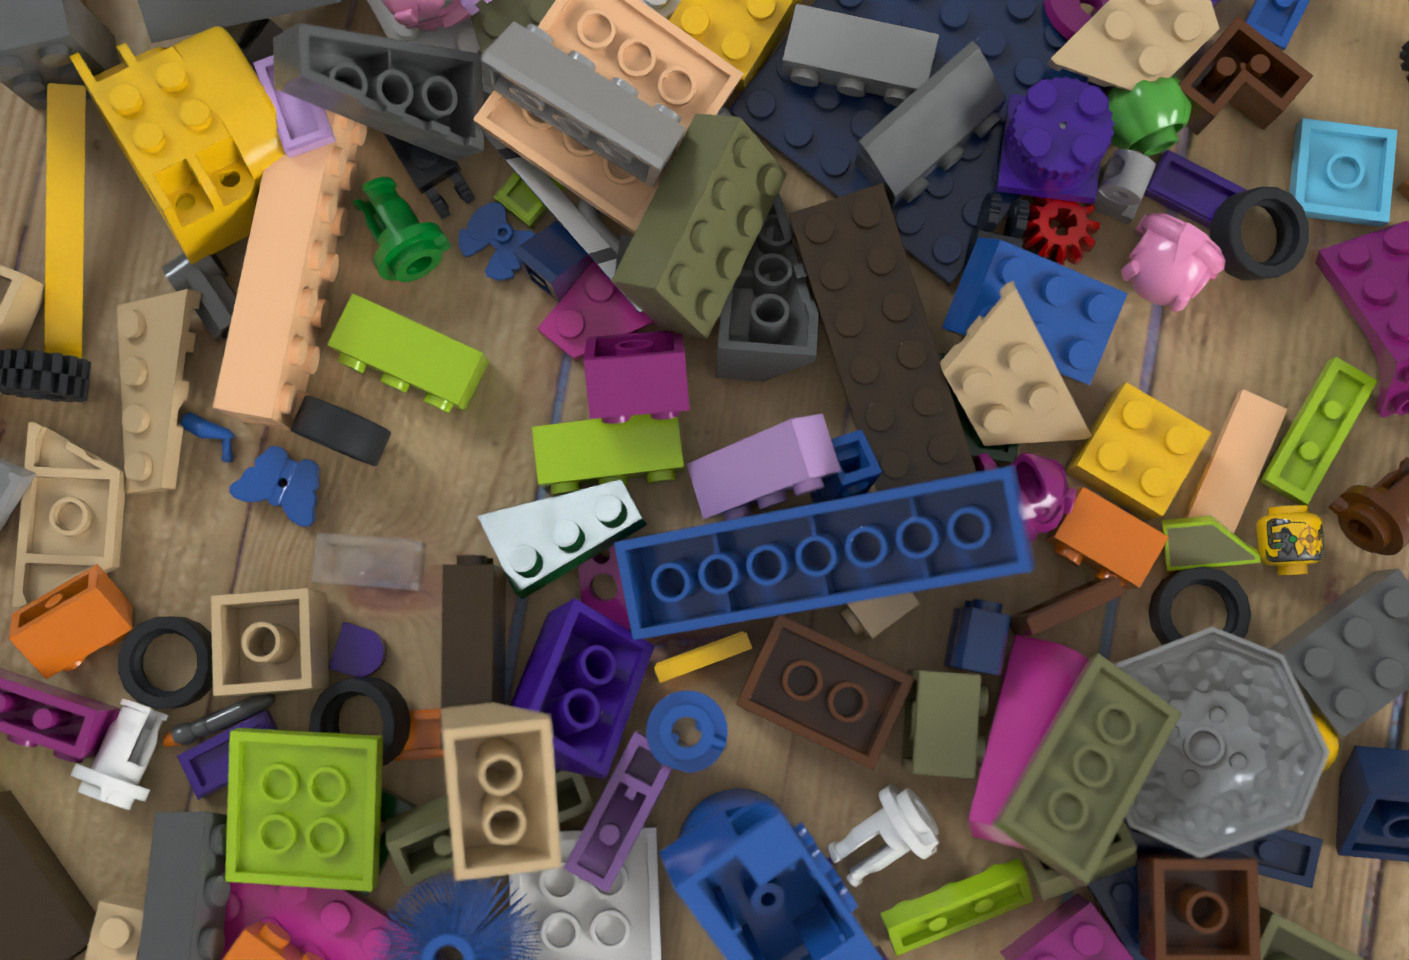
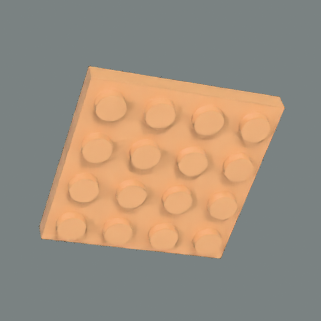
[473,0,744,234]

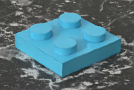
[1289,118,1397,227]

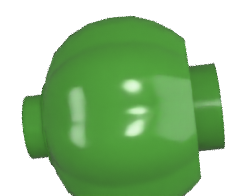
[1106,74,1192,157]

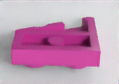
[537,260,657,361]

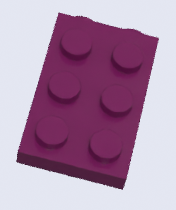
[1316,220,1409,417]

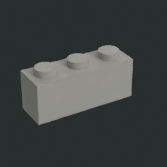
[783,4,939,106]

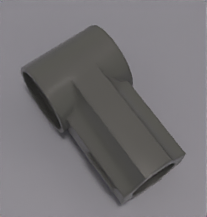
[162,253,237,342]

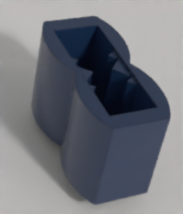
[943,599,1011,676]

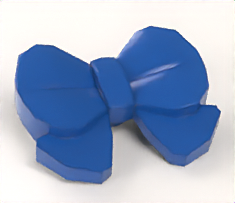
[458,202,536,281]

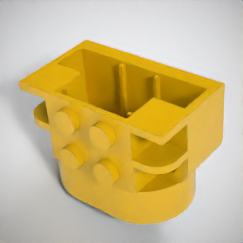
[70,26,286,265]

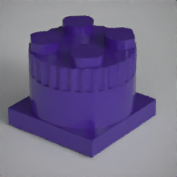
[996,77,1114,204]

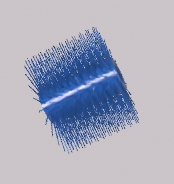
[370,870,542,960]

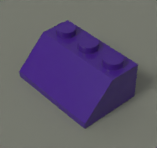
[509,598,655,779]

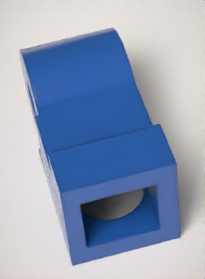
[810,429,882,503]

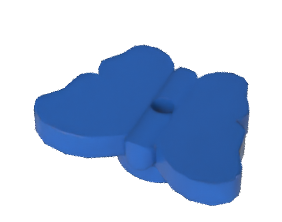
[229,446,320,528]

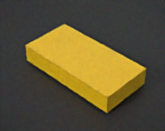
[654,631,753,683]

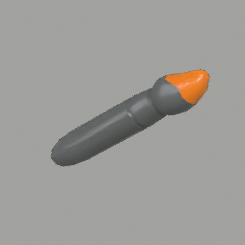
[162,694,275,747]

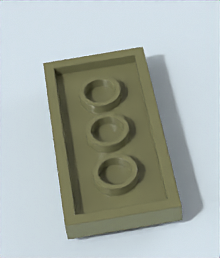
[992,653,1182,887]

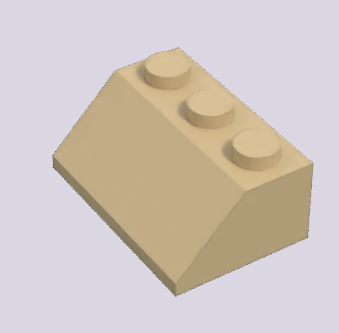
[441,703,561,881]

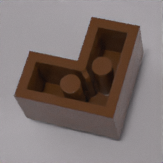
[1179,15,1313,136]

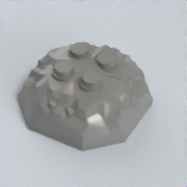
[1115,627,1330,858]

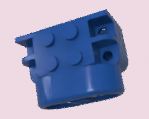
[660,788,883,960]

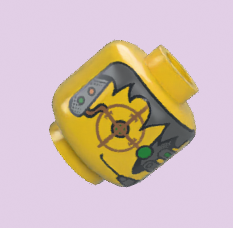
[1256,505,1325,576]

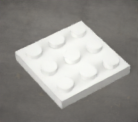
[509,825,662,960]

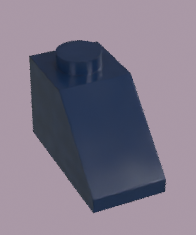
[513,221,593,303]

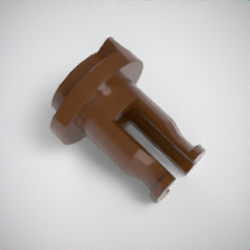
[1328,457,1409,556]

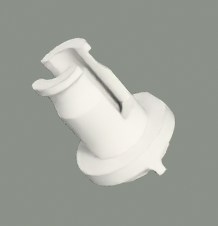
[71,698,169,810]
[828,784,939,887]

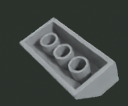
[480,21,687,188]

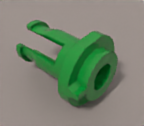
[353,176,452,282]

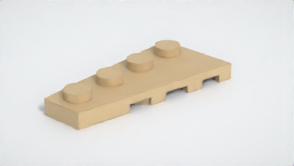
[117,289,201,494]

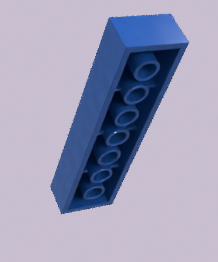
[614,465,1035,640]

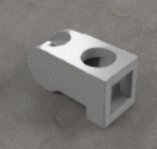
[1086,149,1156,224]

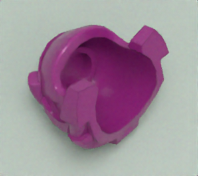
[975,452,1076,543]

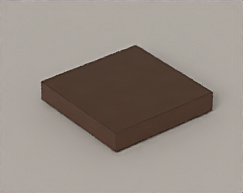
[1010,576,1126,636]

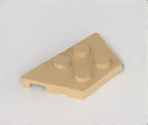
[1046,0,1220,91]
[940,281,1092,446]
[12,422,126,608]

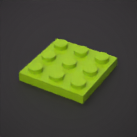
[225,728,383,892]

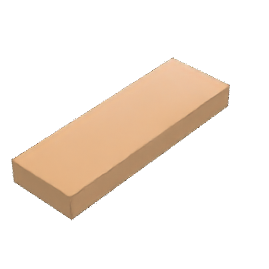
[1183,389,1288,534]

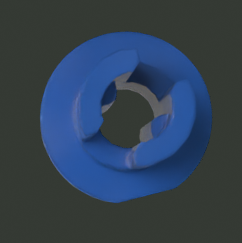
[646,690,728,773]

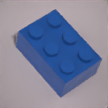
[942,237,1128,385]

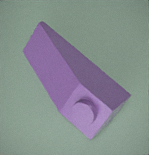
[563,731,674,893]

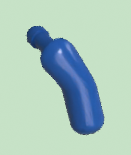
[180,412,236,463]

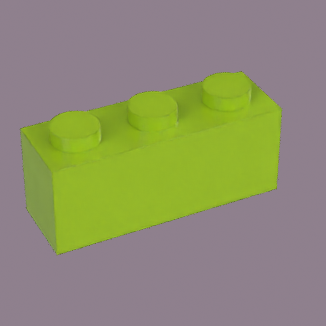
[327,293,490,414]
[532,414,685,496]

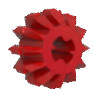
[1021,196,1100,266]

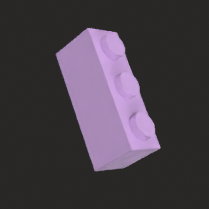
[687,414,841,520]

